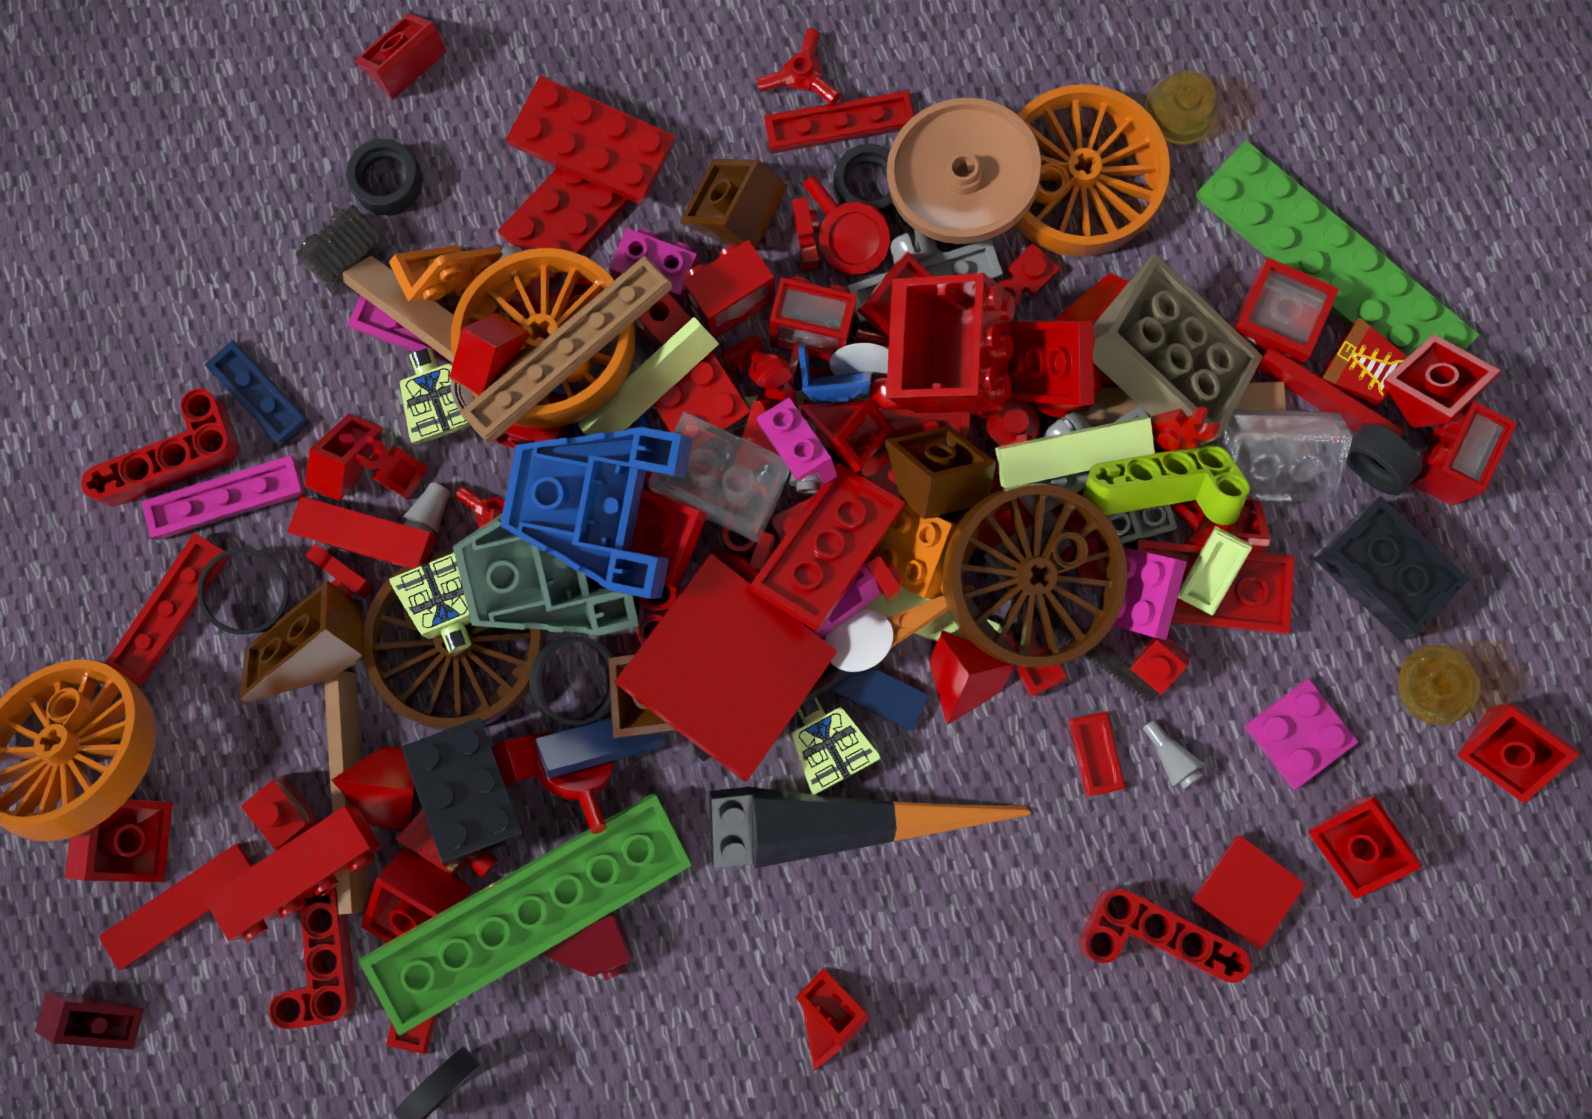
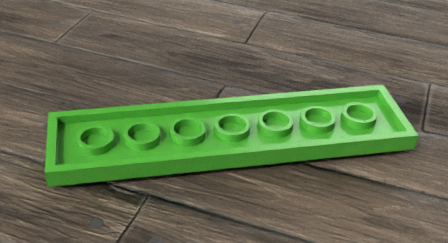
[1195,140,1479,358]
[358,794,692,1036]

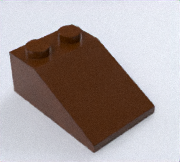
[240,580,363,703]

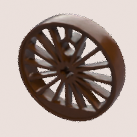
[942,484,1127,667]
[363,551,546,730]

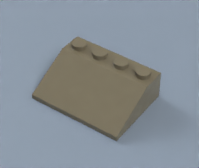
[1093,253,1263,446]

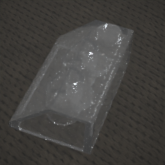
[1218,409,1353,503]
[648,412,790,543]

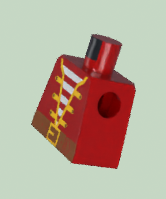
[1319,318,1406,409]

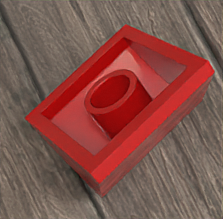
[354,13,447,100]
[1383,334,1501,428]
[1457,702,1580,803]
[1308,796,1423,899]

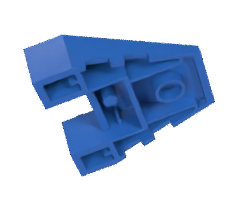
[500,427,693,599]

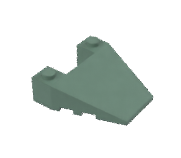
[453,513,639,635]

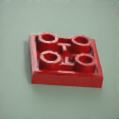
[1191,835,1306,950]

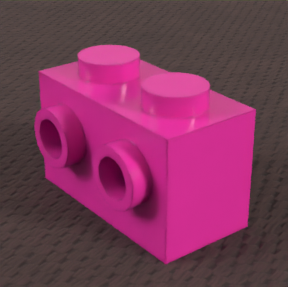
[609,228,699,306]

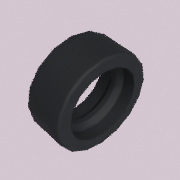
[346,138,423,216]
[833,143,896,216]
[1342,423,1422,495]

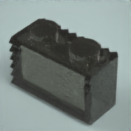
[296,205,390,296]

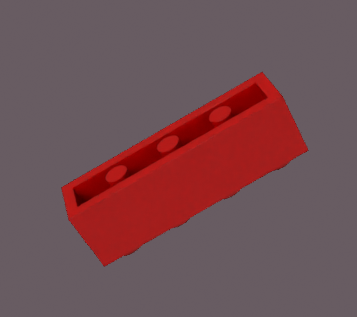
[204,806,382,942]

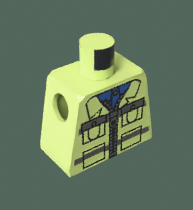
[400,348,471,445]
[389,553,472,653]
[792,697,881,795]

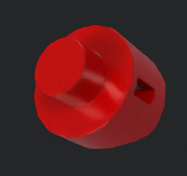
[986,400,1040,451]

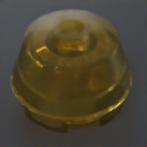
[1145,70,1219,146]
[1398,645,1480,725]

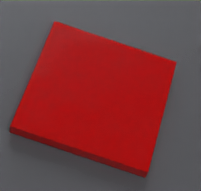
[614,554,838,782]

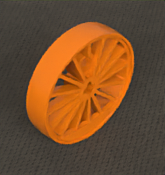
[1014,84,1170,257]
[451,248,635,429]
[0,660,156,842]

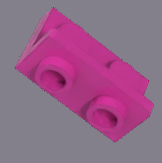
[757,398,837,484]

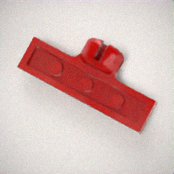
[816,376,970,448]

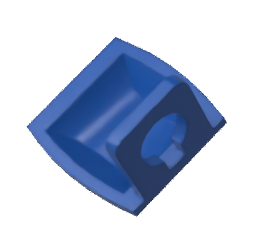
[798,342,872,404]

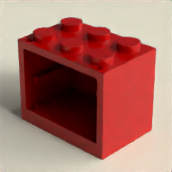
[886,273,1015,413]

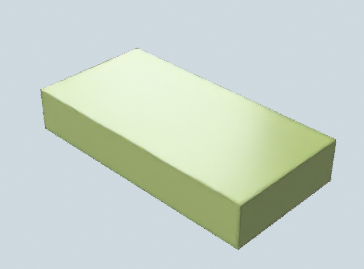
[1177,526,1252,615]

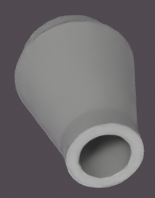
[402,483,451,536]

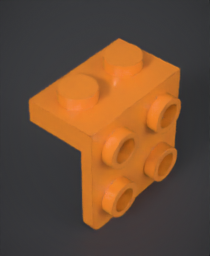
[389,245,503,302]
[872,503,980,600]

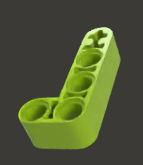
[1082,445,1250,525]

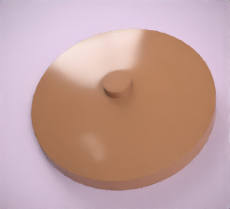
[887,98,1041,244]

